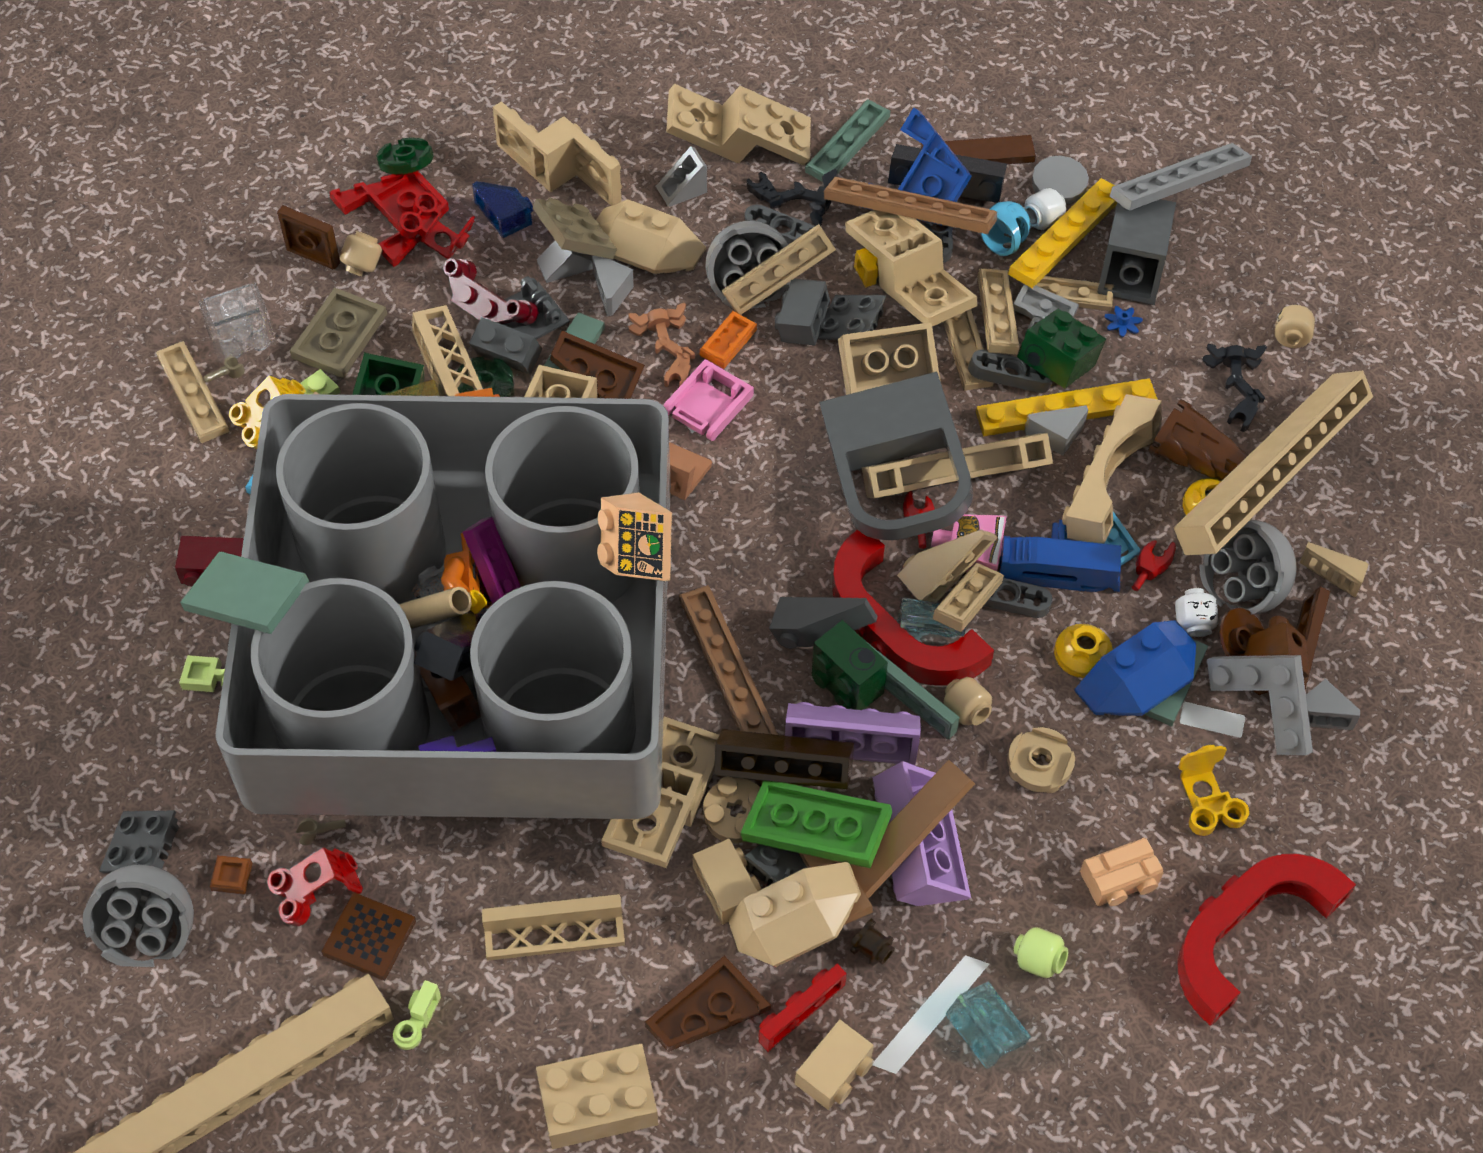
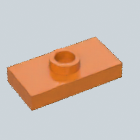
[700,311,757,369]

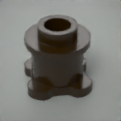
[850,919,895,966]

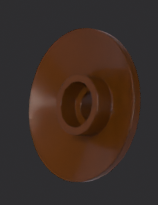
[1219,608,1264,656]

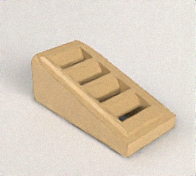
[1300,542,1369,597]

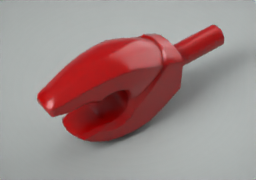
[903,491,935,549]
[1132,540,1176,592]

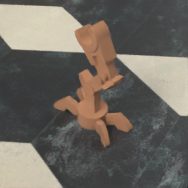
[628,303,695,387]

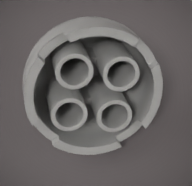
[705,221,791,309]
[1199,520,1297,615]
[83,864,194,967]

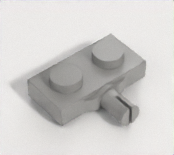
[1013,284,1079,333]

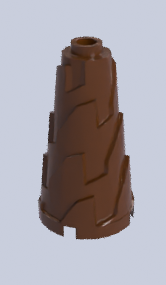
[1148,399,1249,481]

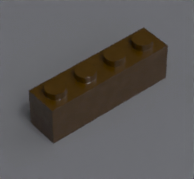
[714,729,854,789]

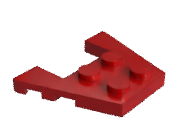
[329,171,449,267]

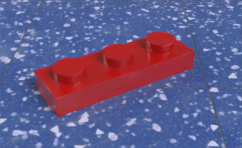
[758,963,847,1052]

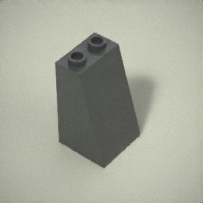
[1097,199,1176,305]

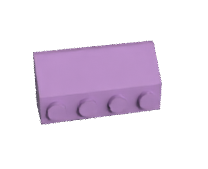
[785,702,921,765]
[872,761,971,906]

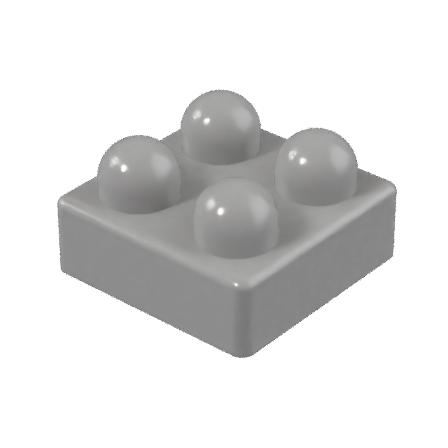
[215,394,671,819]

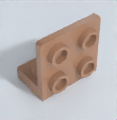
[669,442,712,500]

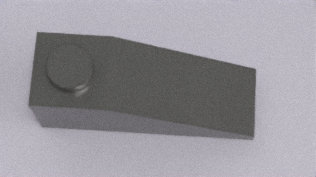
[769,597,878,649]

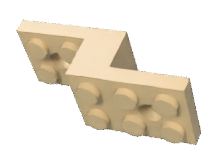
[666,84,811,165]
[493,101,622,206]
[845,210,977,326]
[601,717,719,868]

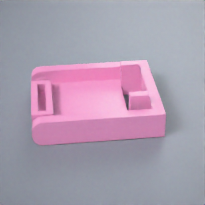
[663,359,754,441]

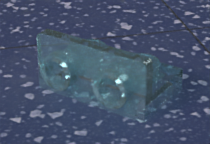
[897,598,966,637]
[946,981,1031,1069]

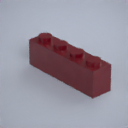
[175,536,244,587]

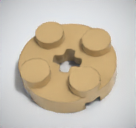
[1007,727,1075,793]
[703,776,760,844]

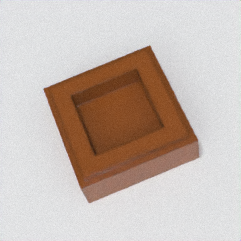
[210,855,253,894]

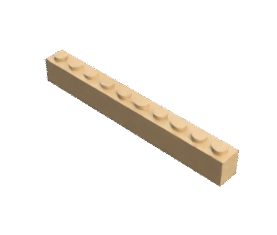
[1174,370,1373,555]
[69,974,394,1153]

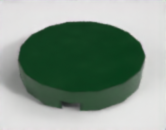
[376,137,434,175]

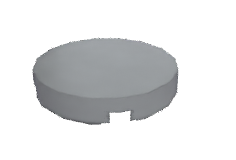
[1032,156,1089,204]

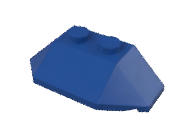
[1074,620,1196,716]

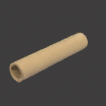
[399,587,472,629]

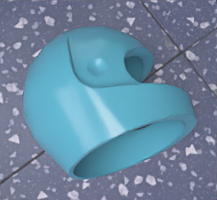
[980,201,1031,256]

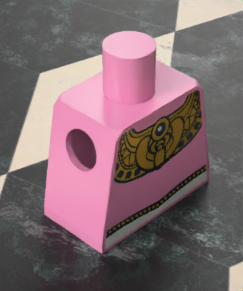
[931,514,1007,573]

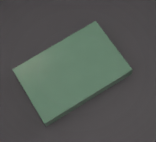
[180,551,309,634]

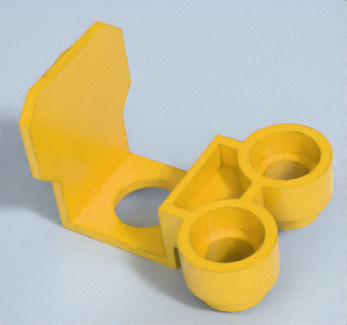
[229,375,306,449]
[1178,745,1249,836]

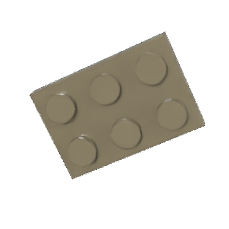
[532,198,617,259]
[290,287,387,378]

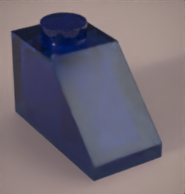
[472,181,534,238]

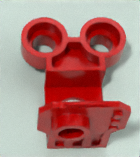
[397,192,476,259]
[267,847,363,926]

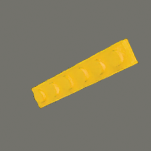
[1008,178,1117,288]
[976,378,1158,437]

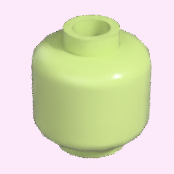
[1014,927,1068,978]

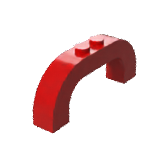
[832,530,994,686]
[1178,854,1356,1026]

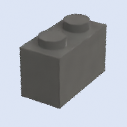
[775,279,830,346]
[469,317,542,375]

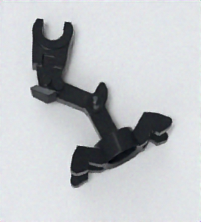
[746,169,837,226]
[1202,344,1267,432]

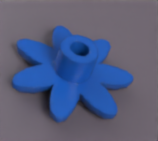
[1104,306,1143,337]

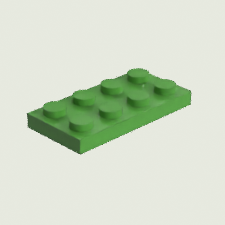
[741,780,893,868]

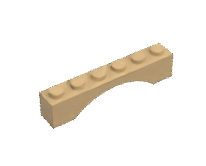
[1062,394,1162,544]
[862,433,1053,498]

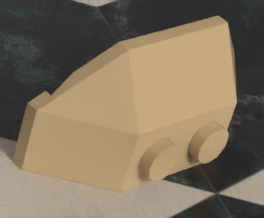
[596,199,706,274]
[728,862,861,967]

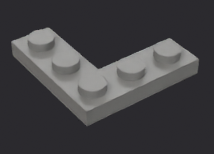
[1207,655,1313,755]

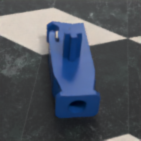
[999,520,1121,592]

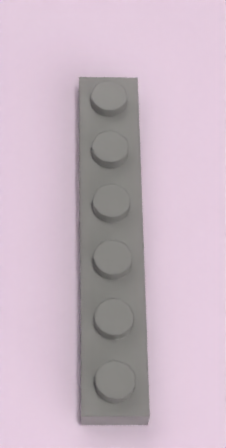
[1110,143,1252,211]

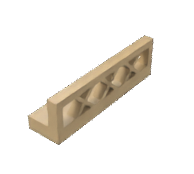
[412,305,483,396]
[482,894,625,961]

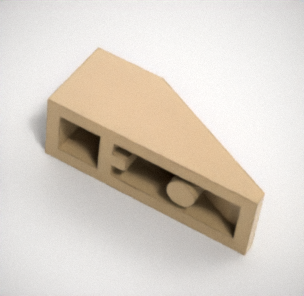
[897,530,998,605]

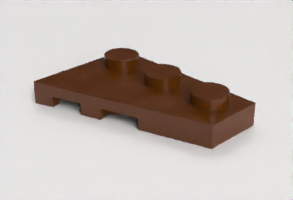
[550,331,645,399]
[645,955,771,1052]

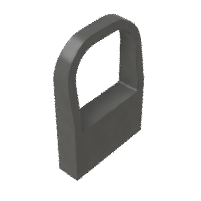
[819,372,973,540]

